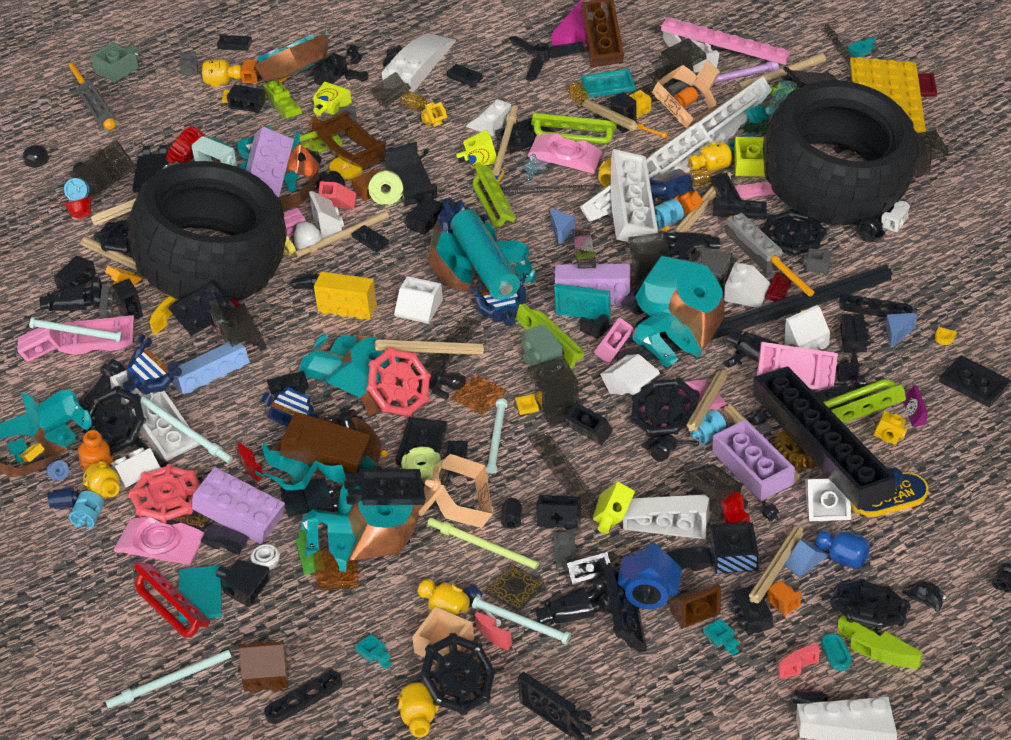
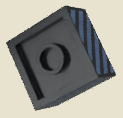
[711,522,759,574]

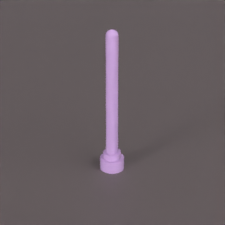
[714,60,779,83]

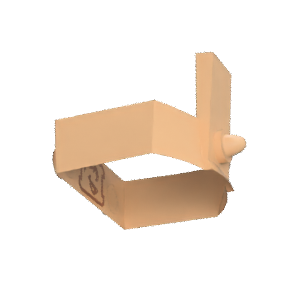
[652,61,720,128]
[418,454,493,527]

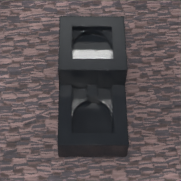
[280,486,308,517]
[201,525,249,555]
[666,547,713,571]

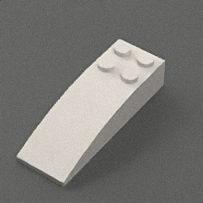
[382,33,456,94]
[611,149,658,246]
[110,370,200,461]

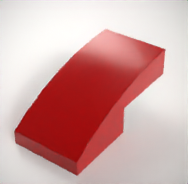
[237,443,263,482]
[721,492,750,524]

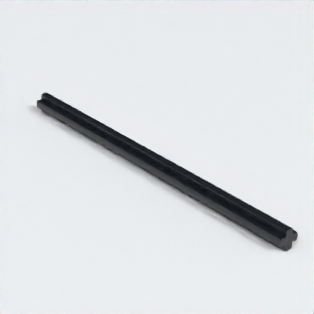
[616,265,892,362]

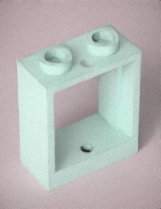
[191,136,237,166]

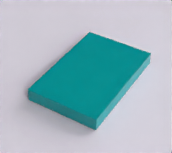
[581,69,636,98]
[554,283,611,322]
[179,565,222,622]

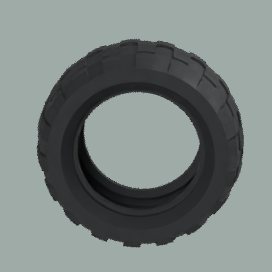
[763,80,918,225]
[128,161,287,301]

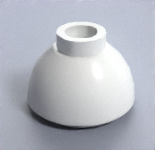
[251,544,280,570]

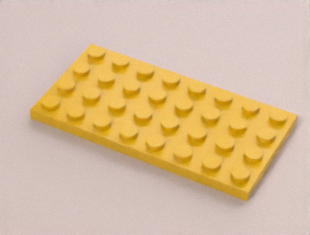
[849,57,928,145]

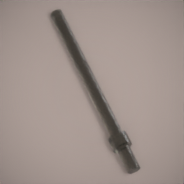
[823,24,851,66]
[501,184,599,196]

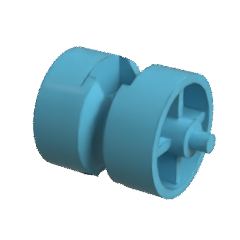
[64,178,90,201]
[654,199,684,229]
[689,409,727,445]
[69,491,104,529]

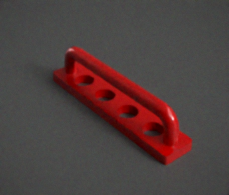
[134,562,211,638]

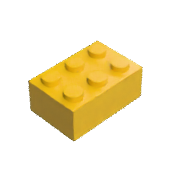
[314,272,377,319]

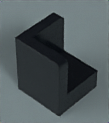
[579,314,609,339]
[836,352,859,382]

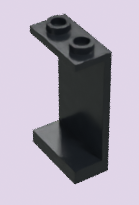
[384,142,437,207]

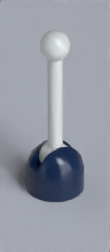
[464,585,501,627]

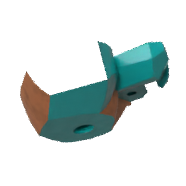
[300,333,402,417]

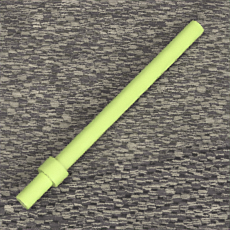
[427,518,539,569]

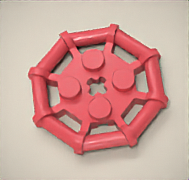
[366,347,431,418]
[128,464,200,523]

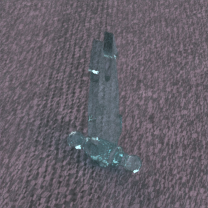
[525,154,551,183]

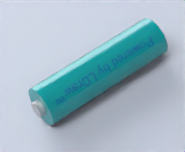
[450,209,520,300]

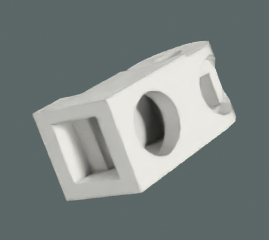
[881,201,910,232]

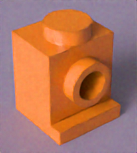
[240,60,260,84]
[673,190,704,214]
[767,580,801,616]

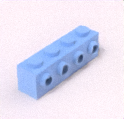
[172,340,250,394]

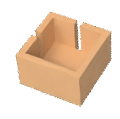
[412,607,474,663]

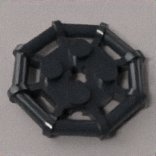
[760,209,827,257]
[94,217,131,255]
[629,377,700,437]
[83,386,146,456]
[830,579,911,630]
[419,633,497,715]

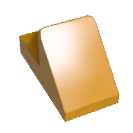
[105,266,143,285]

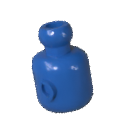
[815,530,870,569]

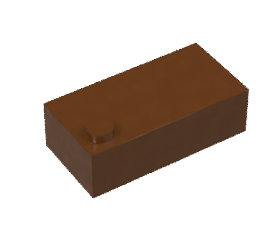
[581,0,624,67]
[280,411,371,474]

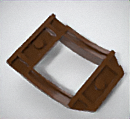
[313,110,387,170]

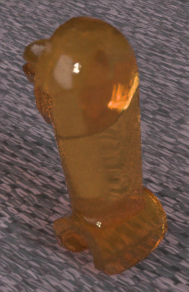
[306,114,322,141]

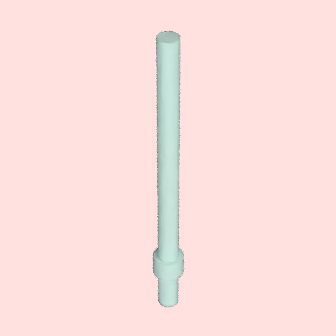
[141,396,233,464]
[105,650,231,709]

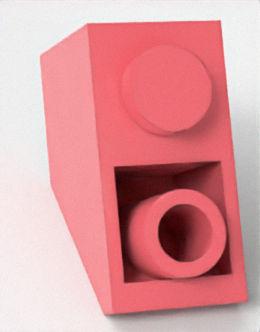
[318,181,356,209]

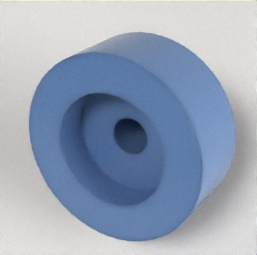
[47,460,69,481]

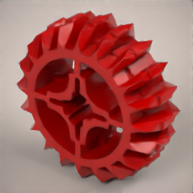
[166,126,205,164]

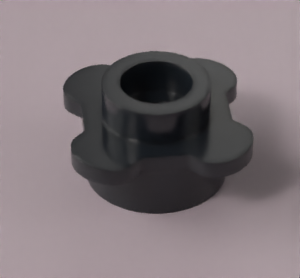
[748,409,768,426]
[760,501,780,522]

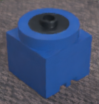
[617,542,682,609]

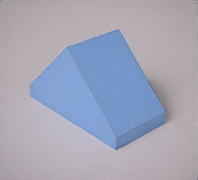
[550,209,575,244]
[886,313,917,347]
[784,540,829,578]

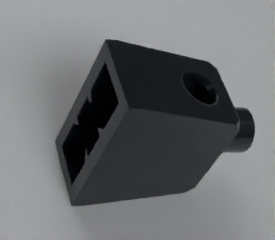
[216,560,270,608]

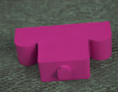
[552,0,586,46]

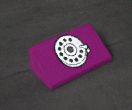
[903,385,928,427]

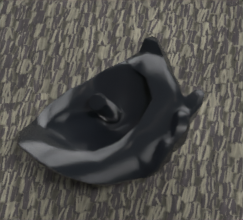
[383,45,402,67]
[316,171,346,189]
[902,581,946,612]

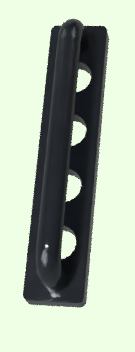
[621,239,694,315]

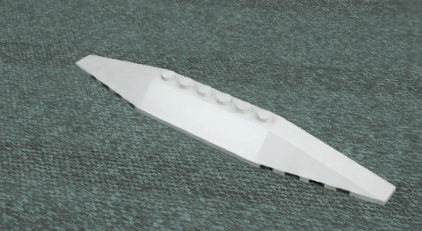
[580,76,772,222]

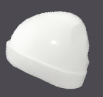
[294,221,322,250]

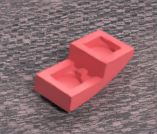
[475,612,512,651]
[778,643,820,679]

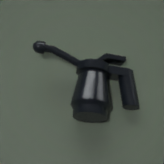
[429,353,466,401]
[328,405,358,431]
[642,434,699,462]

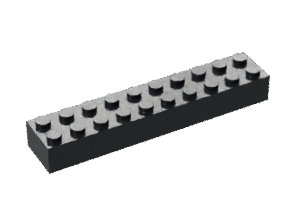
[753,366,896,510]

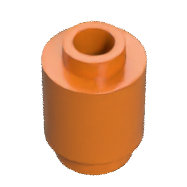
[673,87,698,108]

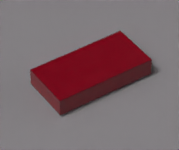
[918,73,937,97]
[765,273,793,301]

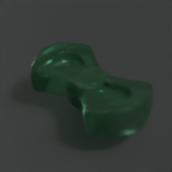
[743,119,768,133]

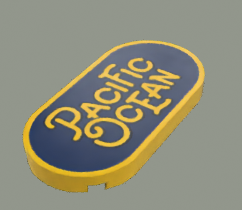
[850,472,928,517]

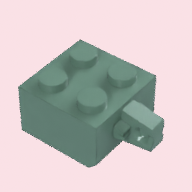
[90,42,139,83]
[520,325,563,381]

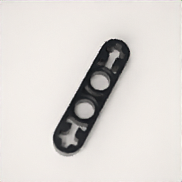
[839,295,913,318]
[264,671,342,724]

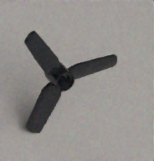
[509,36,585,81]

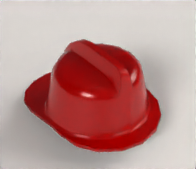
[55,197,94,219]

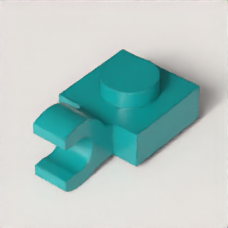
[848,37,876,57]
[745,105,776,126]
[703,618,739,656]
[355,634,392,669]

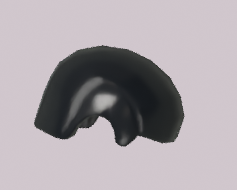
[23,145,49,168]
[857,216,886,243]

